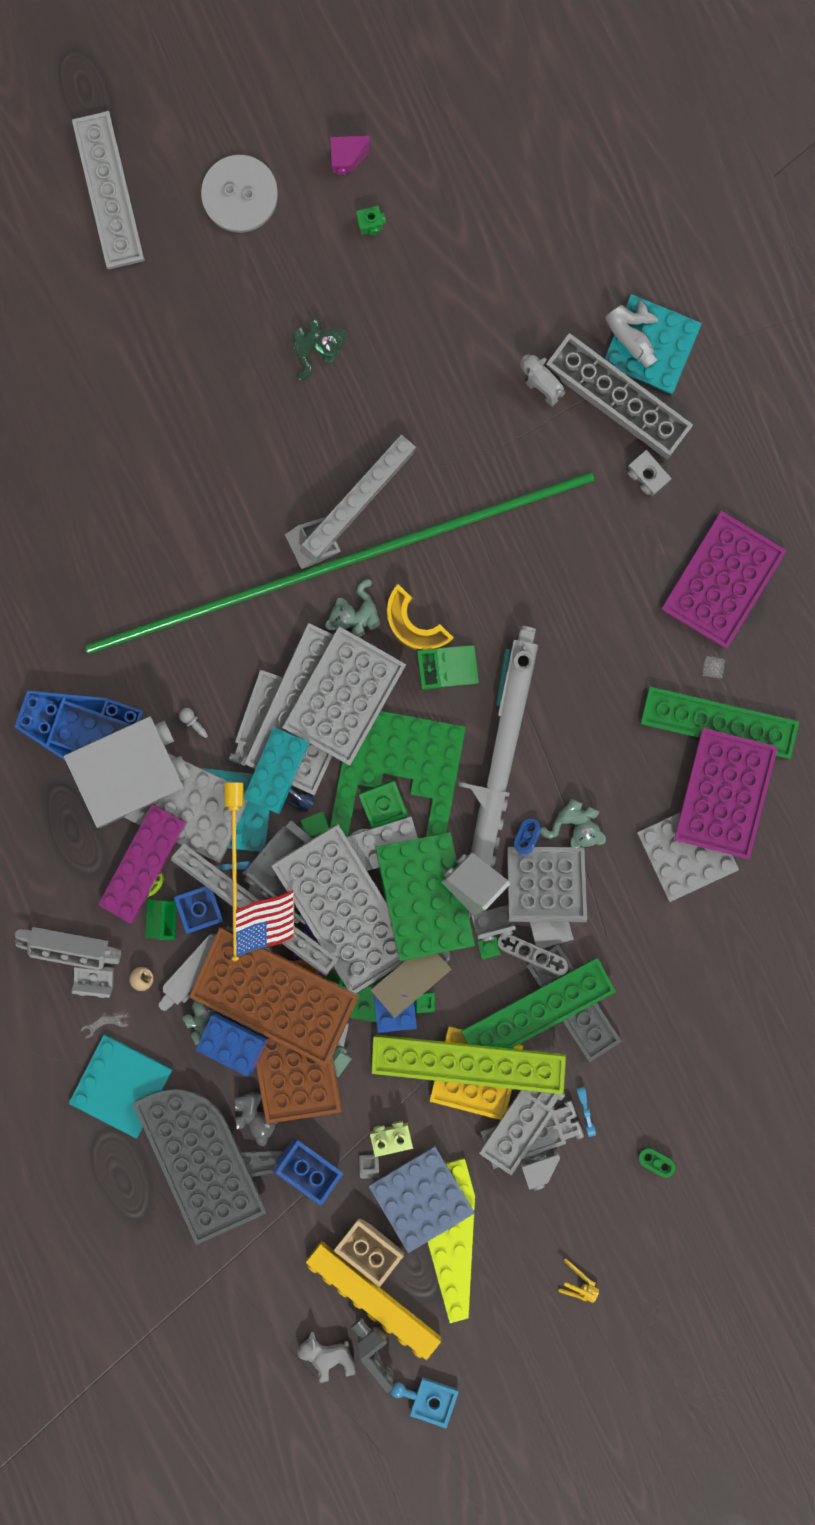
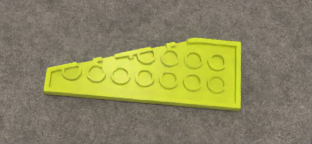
[428,1158,475,1323]

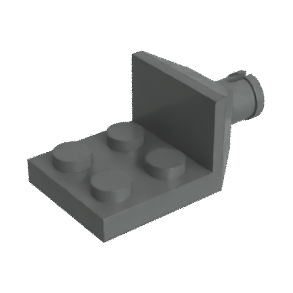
[350,1317,394,1393]

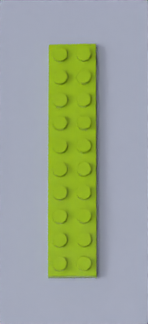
[372,1035,566,1094]

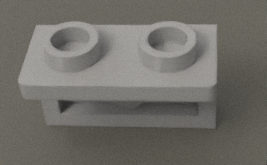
[72,966,114,998]

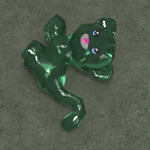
[292,319,347,380]

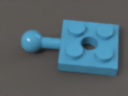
[390,1377,459,1428]

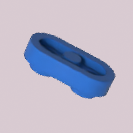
[514,819,541,855]

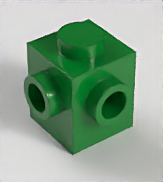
[356,206,386,235]

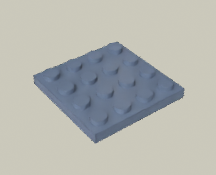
[369,1146,475,1253]

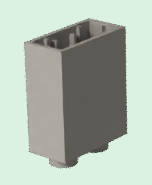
[64,716,191,828]

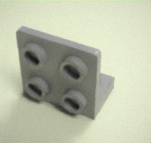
[471,905,516,941]

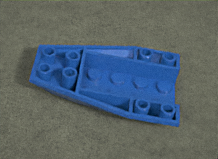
[15,691,143,760]

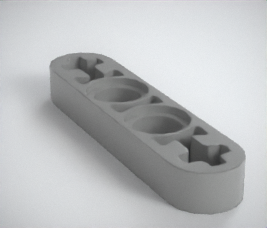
[498,935,568,976]

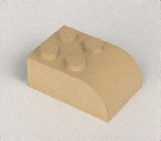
[334,1219,404,1287]

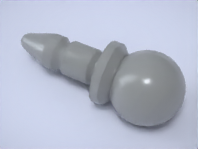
[179,708,208,738]

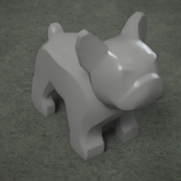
[520,354,565,406]
[297,1332,355,1383]

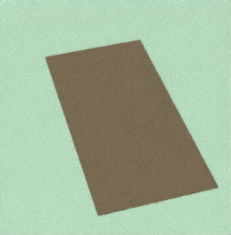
[371,954,452,1018]

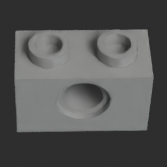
[627,450,671,496]

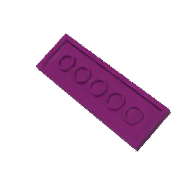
[98,804,187,924]

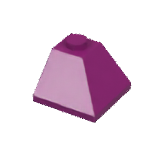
[330,136,370,175]

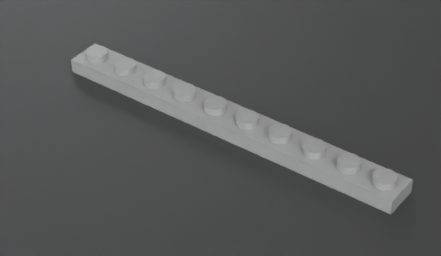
[171,843,338,976]

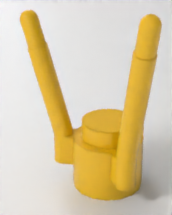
[558,1259,599,1303]

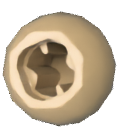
[129,967,154,991]

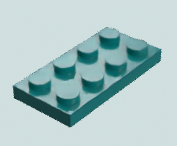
[243,727,310,814]

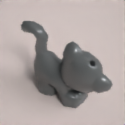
[234,1091,278,1146]

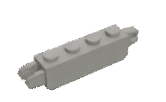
[158,926,233,1011]
[15,927,121,970]

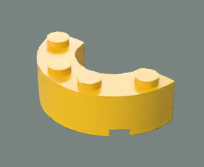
[387,584,454,651]

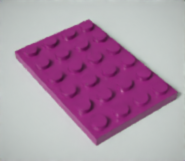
[661,511,787,649]
[674,728,778,859]

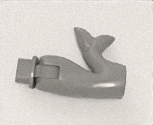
[605,301,658,368]

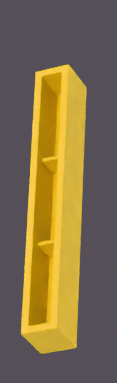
[306,1240,441,1360]

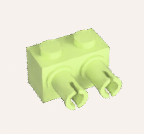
[370,1121,413,1157]

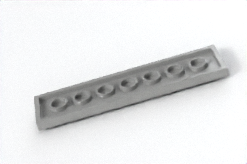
[72,111,145,270]

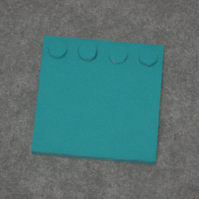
[69,1034,173,1139]

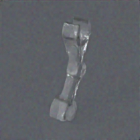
[81,1013,129,1038]

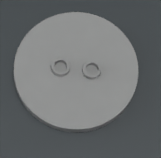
[201,155,278,233]

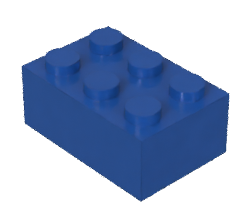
[196,1013,269,1076]
[271,1138,344,1206]

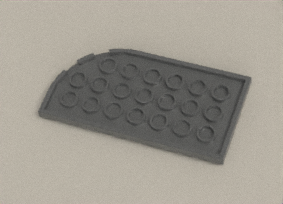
[132,1089,267,1245]

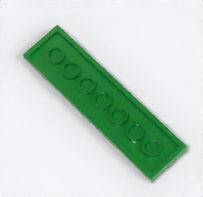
[640,687,799,759]
[461,957,616,1049]

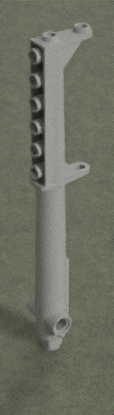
[458,626,538,910]

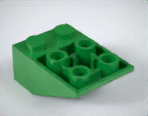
[417,645,479,690]

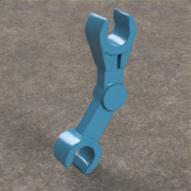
[212,861,251,870]
[576,1087,596,1137]

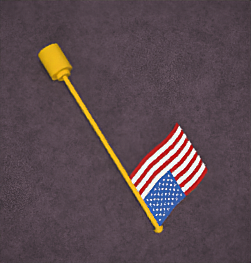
[224,783,294,961]

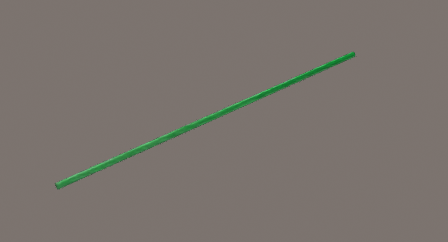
[85,472,594,654]

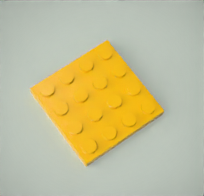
[429,1026,523,1120]

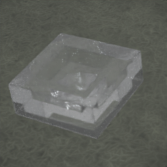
[702,656,725,679]

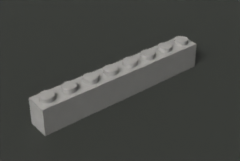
[300,435,416,564]

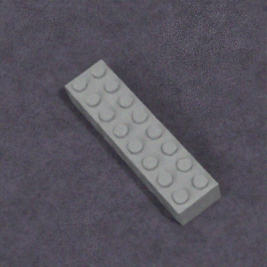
[545,333,693,459]

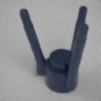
[285,788,316,812]

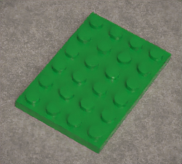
[375,832,475,962]

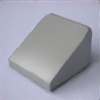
[359,1155,380,1179]

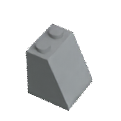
[441,853,511,915]

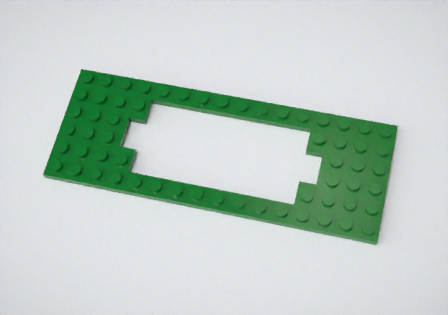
[322,711,466,1023]

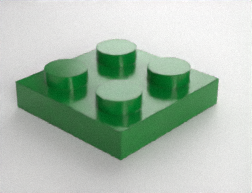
[358,779,408,828]

